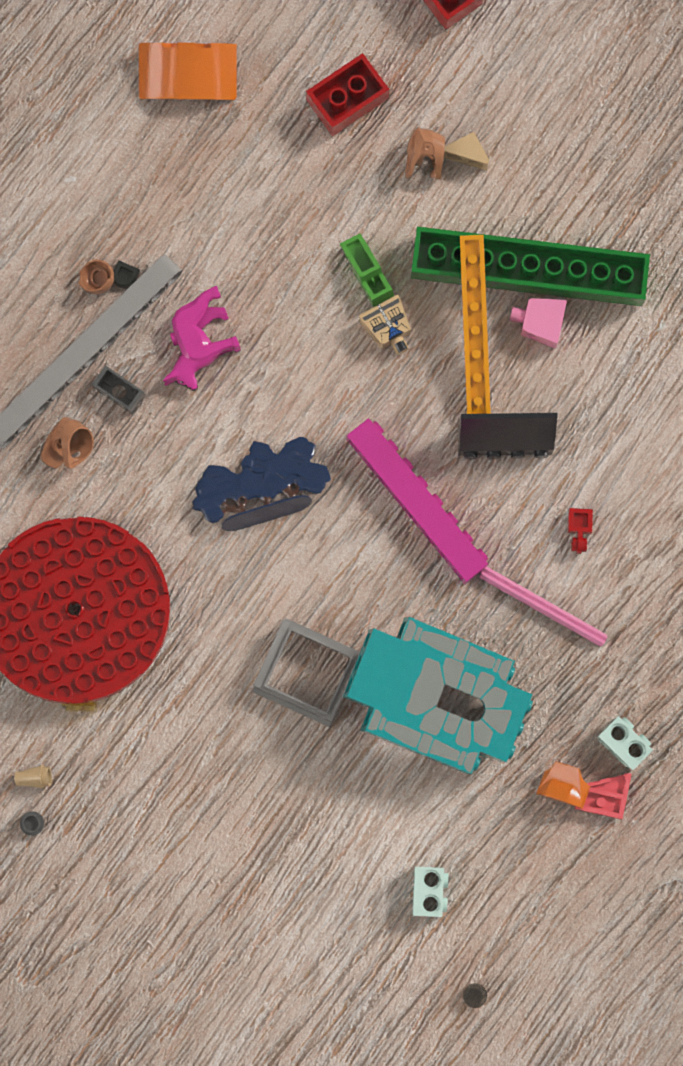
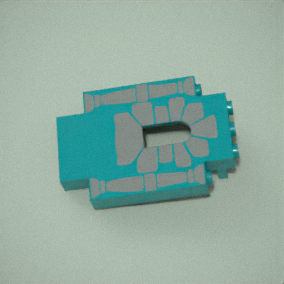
[342,617,533,774]

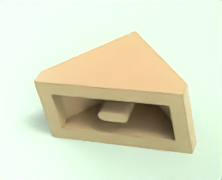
[444,132,489,171]

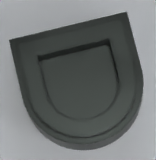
[114,260,140,288]

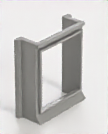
[252,618,360,727]

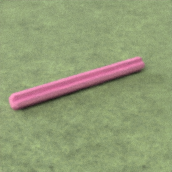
[480,567,607,646]

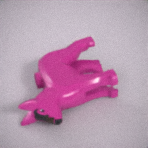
[163,285,241,391]

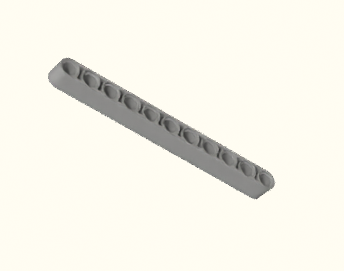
[0,255,182,449]

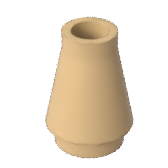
[15,765,52,789]

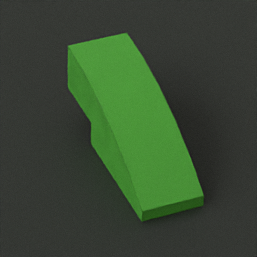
[340,233,394,307]

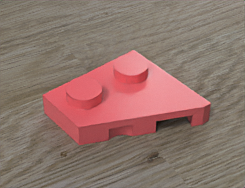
[574,773,632,820]

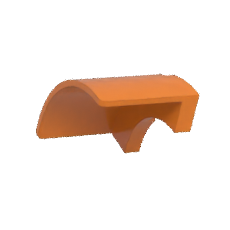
[139,42,237,100]

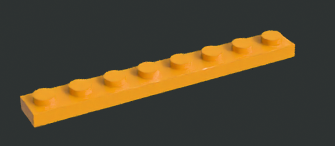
[460,235,491,414]

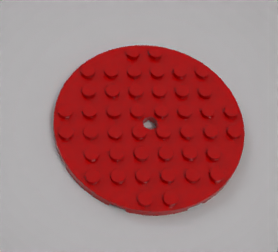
[0,516,170,704]

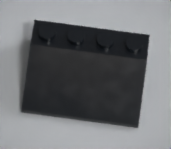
[458,413,558,459]

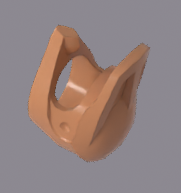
[405,127,445,180]
[40,417,94,469]

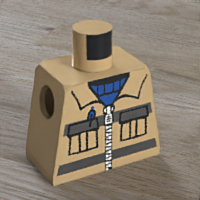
[359,295,411,355]

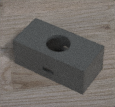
[92,365,145,414]

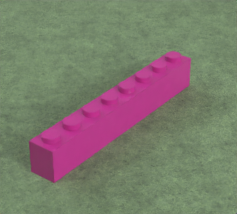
[346,418,488,585]

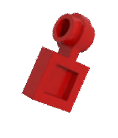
[568,508,593,554]

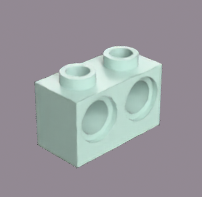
[596,716,653,772]
[412,867,448,917]

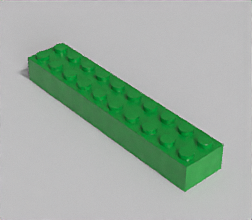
[411,226,650,307]

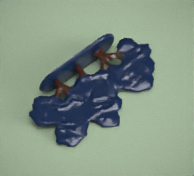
[192,437,331,531]

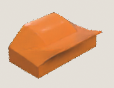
[536,761,590,809]

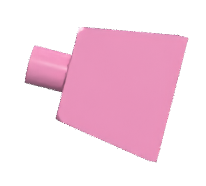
[509,298,567,348]

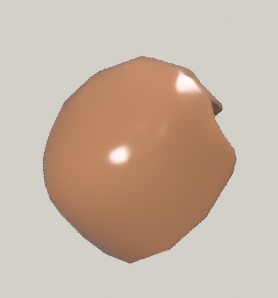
[78,259,114,295]

